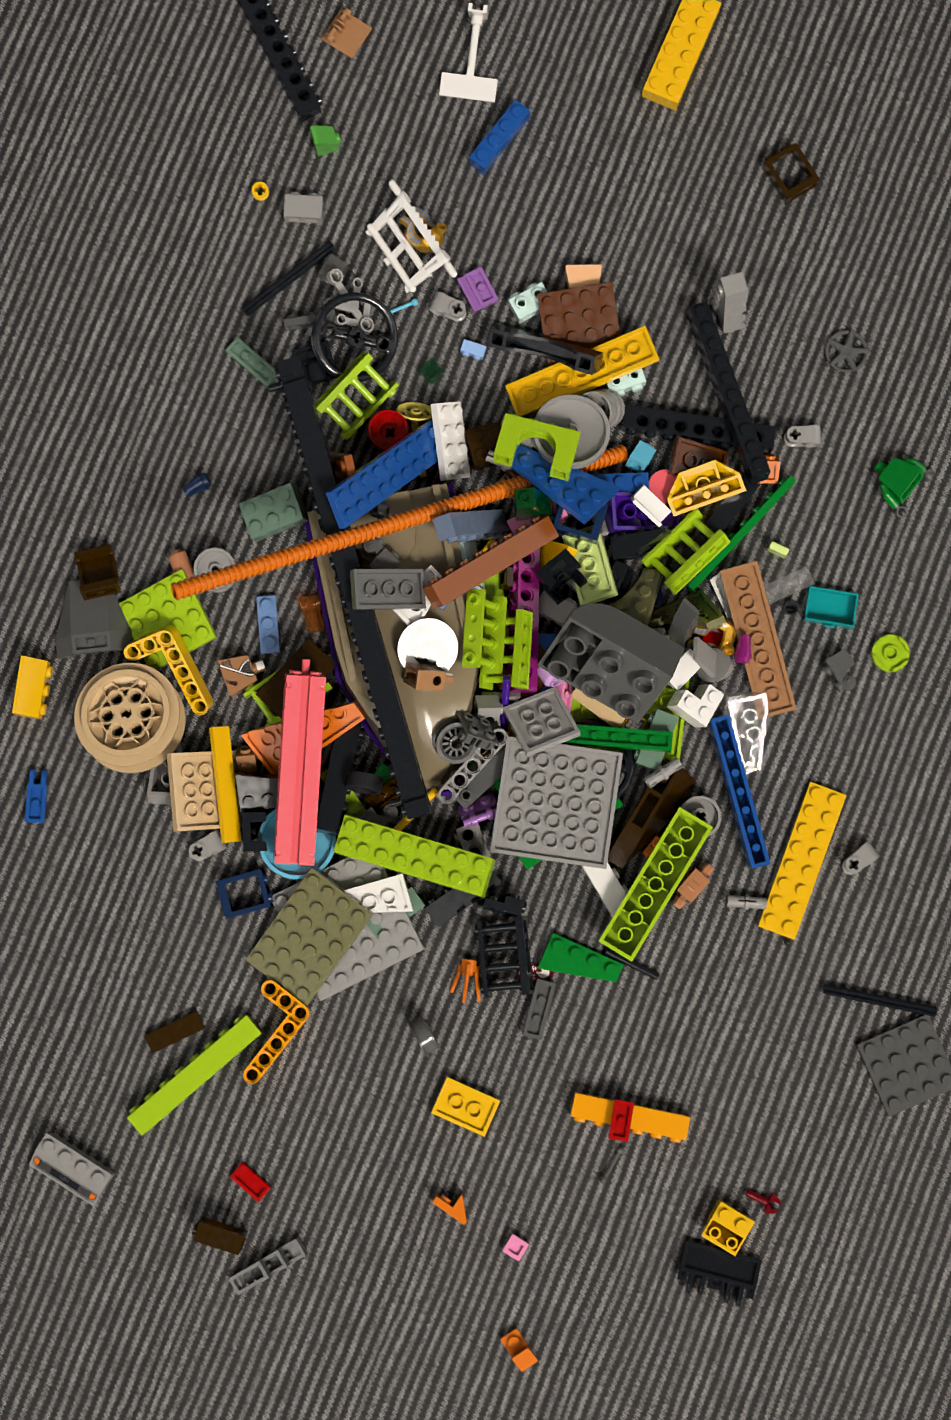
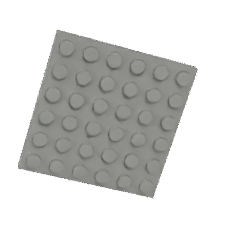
[490,736,623,869]
[272,857,425,1001]

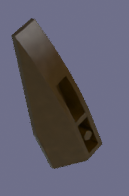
[608,757,695,869]

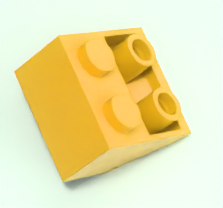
[701,1199,755,1256]

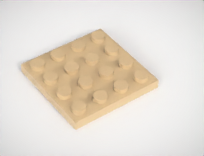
[167,750,243,832]

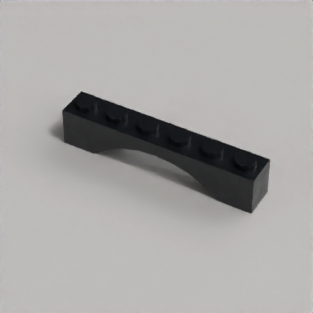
[487,324,604,375]

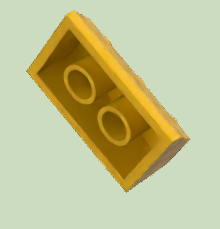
[12,656,53,719]

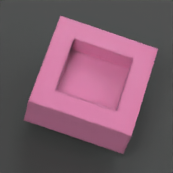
[502,1233,529,1261]

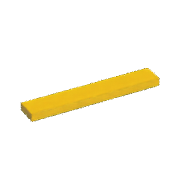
[209,726,242,843]

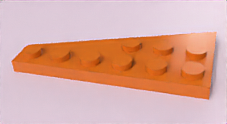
[241,701,367,774]

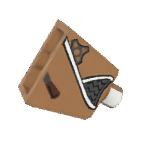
[217,655,266,697]
[403,662,453,691]

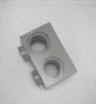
[454,824,491,858]

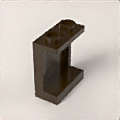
[74,544,122,601]

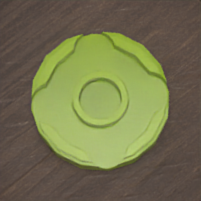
[871,634,910,672]

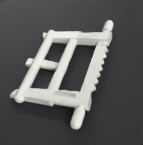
[365,180,457,293]

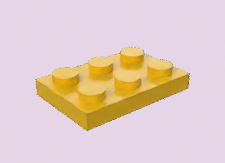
[431,1077,500,1137]

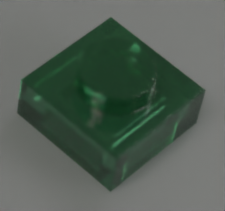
[418,358,445,385]

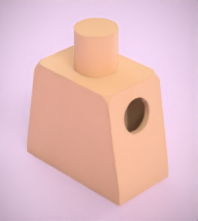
[565,264,602,289]

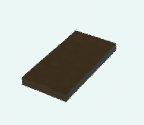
[256,638,337,719]

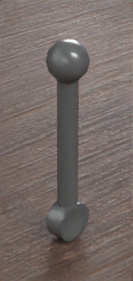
[600,1147,624,1184]

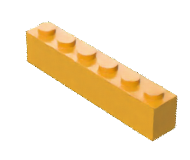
[570,1092,690,1143]

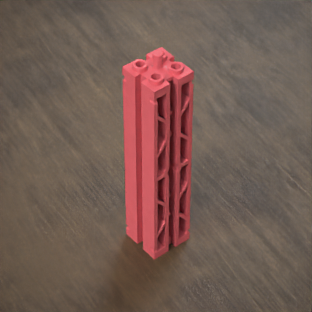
[273,659,326,866]

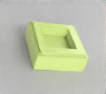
[767,542,789,558]

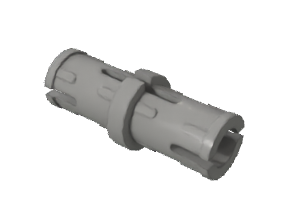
[644,757,683,788]
[727,894,767,910]

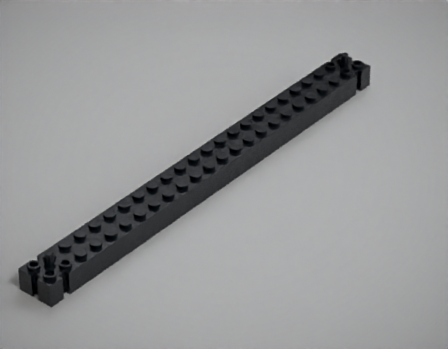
[268,355,433,819]

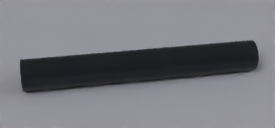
[605,948,660,980]

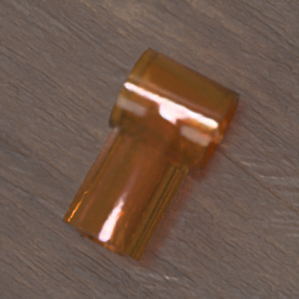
[299,593,325,633]

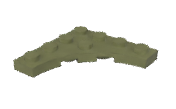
[609,568,663,626]
[648,590,726,630]

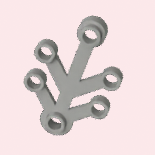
[323,268,374,334]

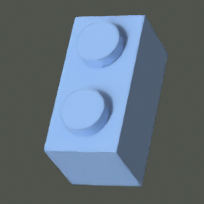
[460,339,487,360]

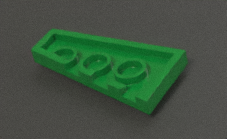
[538,933,624,982]

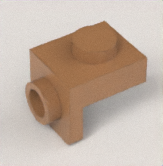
[236,745,258,772]

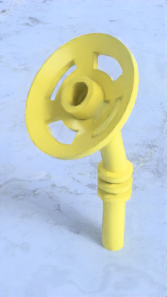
[397,402,432,478]

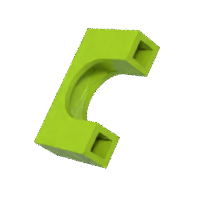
[493,413,581,481]

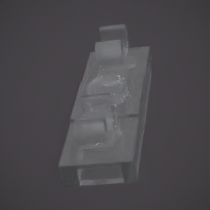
[764,566,815,604]

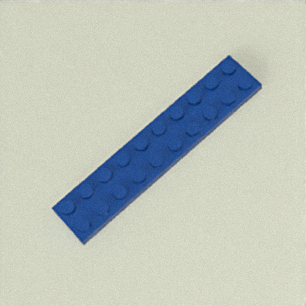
[326,418,438,529]

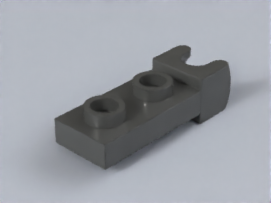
[284,309,338,331]

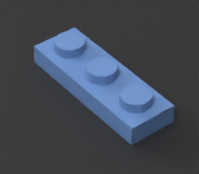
[256,595,280,654]

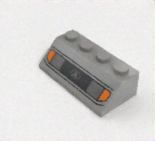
[29,1131,115,1206]

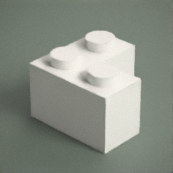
[666,684,724,728]

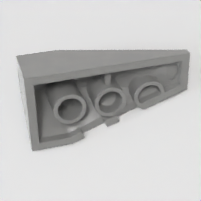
[147,743,182,805]

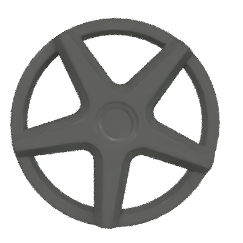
[825,330,868,372]

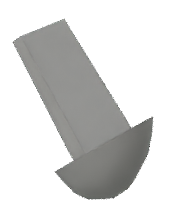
[693,637,734,682]

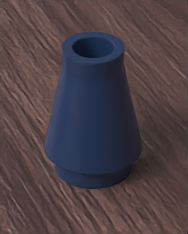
[182,472,212,498]

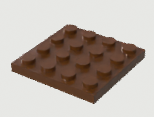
[537,281,620,367]

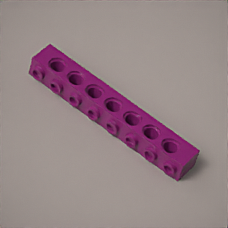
[507,548,540,694]

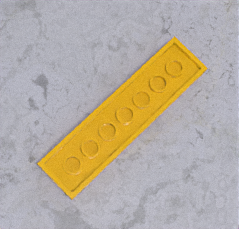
[505,325,660,416]
[758,782,847,940]

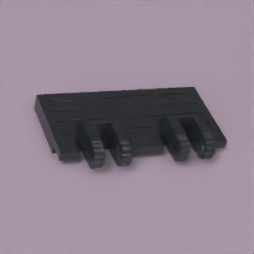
[677,1240,762,1307]

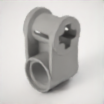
[429,292,466,322]
[783,425,821,447]
[189,830,227,861]
[842,841,880,875]

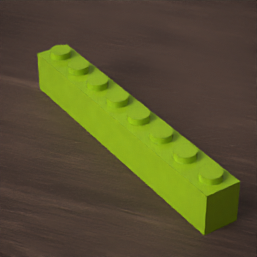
[127,1015,263,1136]

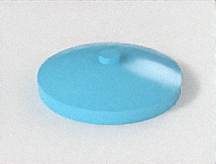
[258,808,336,880]

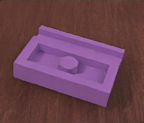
[457,267,499,313]

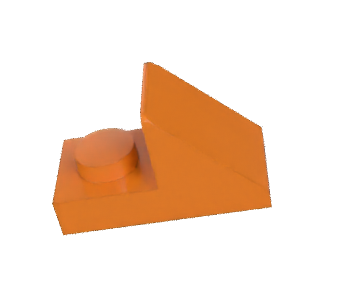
[432,1193,467,1225]
[500,1327,538,1372]

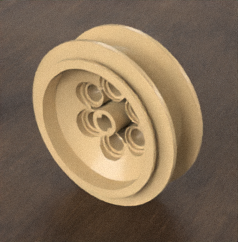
[74,663,186,773]

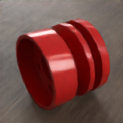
[368,410,411,453]

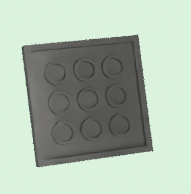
[856,1015,951,1117]

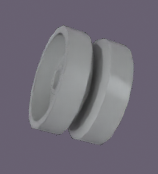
[193,548,236,593]
[681,796,721,836]

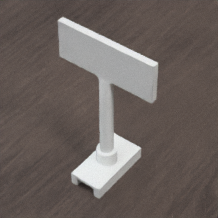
[439,3,498,103]

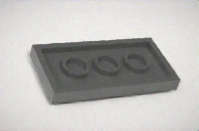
[350,569,426,610]

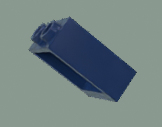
[551,503,608,544]
[216,869,274,919]

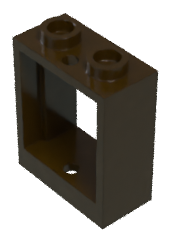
[762,143,820,204]
[192,1217,248,1255]

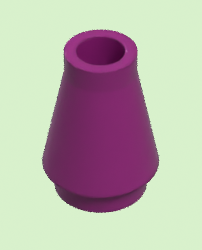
[733,635,752,664]

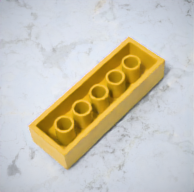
[642,0,721,111]

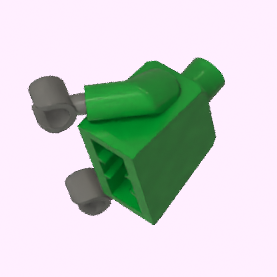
[875,458,935,518]

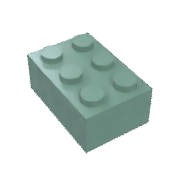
[239,483,308,541]

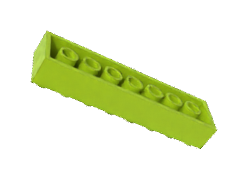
[599,807,713,962]
[333,815,496,898]

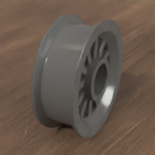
[432,718,477,764]
[407,1013,442,1058]

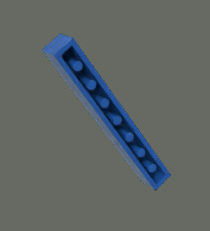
[708,714,771,870]

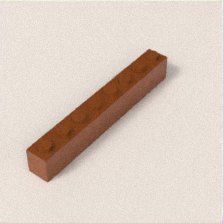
[423,516,559,609]

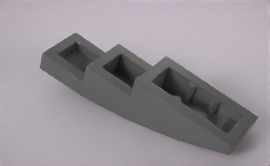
[668,598,699,648]
[228,1236,308,1295]

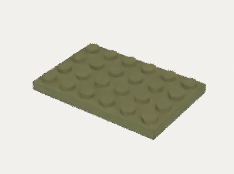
[246,867,374,1006]

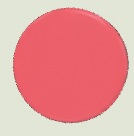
[649,469,677,506]

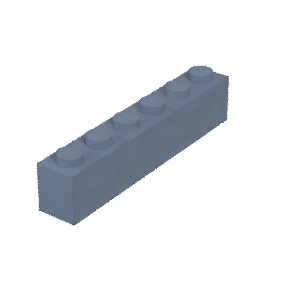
[433,509,509,544]

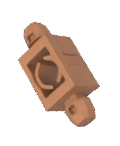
[673,863,714,909]

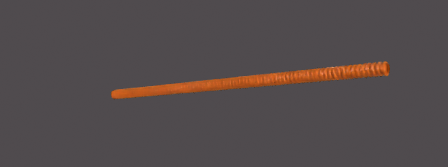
[171,445,628,601]

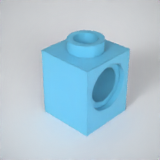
[625,440,656,473]

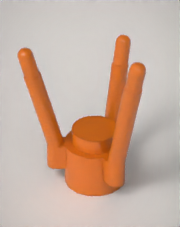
[450,959,481,1003]

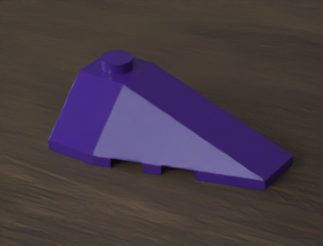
[605,492,682,534]

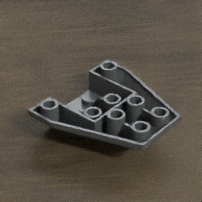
[56,580,134,659]

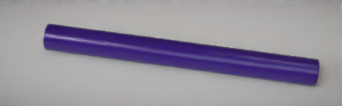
[499,675,511,739]

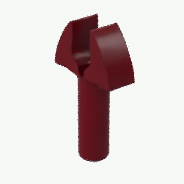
[745,1189,782,1214]

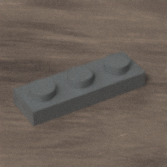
[522,979,556,1040]

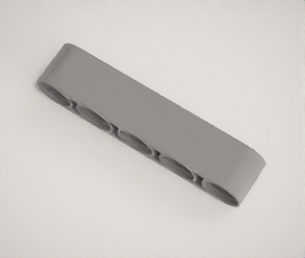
[436,728,508,804]

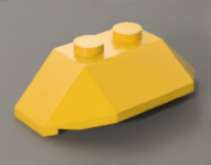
[667,460,746,516]

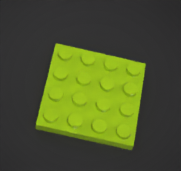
[119,569,218,670]

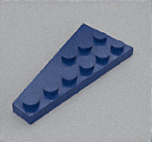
[511,444,620,524]

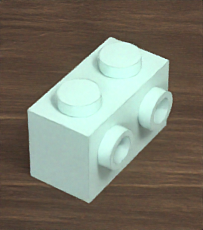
[508,282,547,324]
[605,368,646,397]

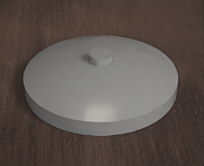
[533,395,610,469]

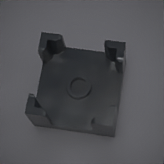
[536,549,587,605]
[242,812,269,853]

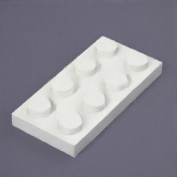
[430,402,470,481]

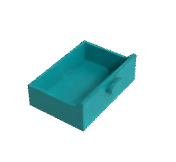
[803,586,859,629]

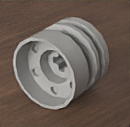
[582,388,625,428]

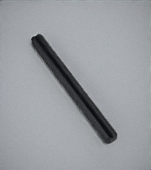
[242,241,335,316]
[823,984,937,1017]

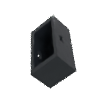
[605,561,634,603]

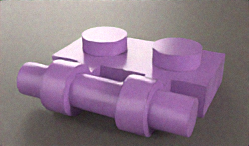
[457,793,497,827]

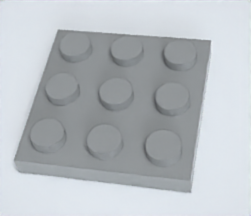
[503,687,580,757]

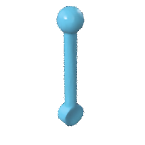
[381,299,418,318]

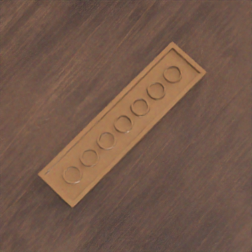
[720,561,796,719]

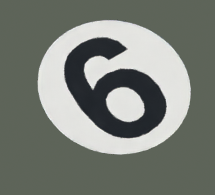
[398,618,458,671]

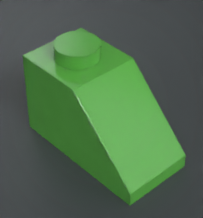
[310,126,341,156]

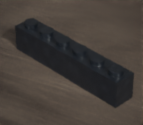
[316,722,364,836]

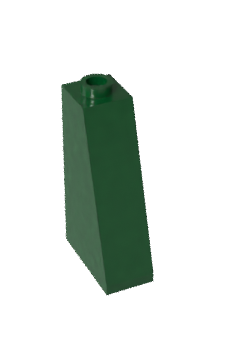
[513,487,554,521]

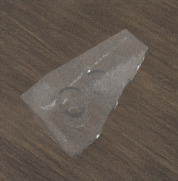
[724,692,769,773]

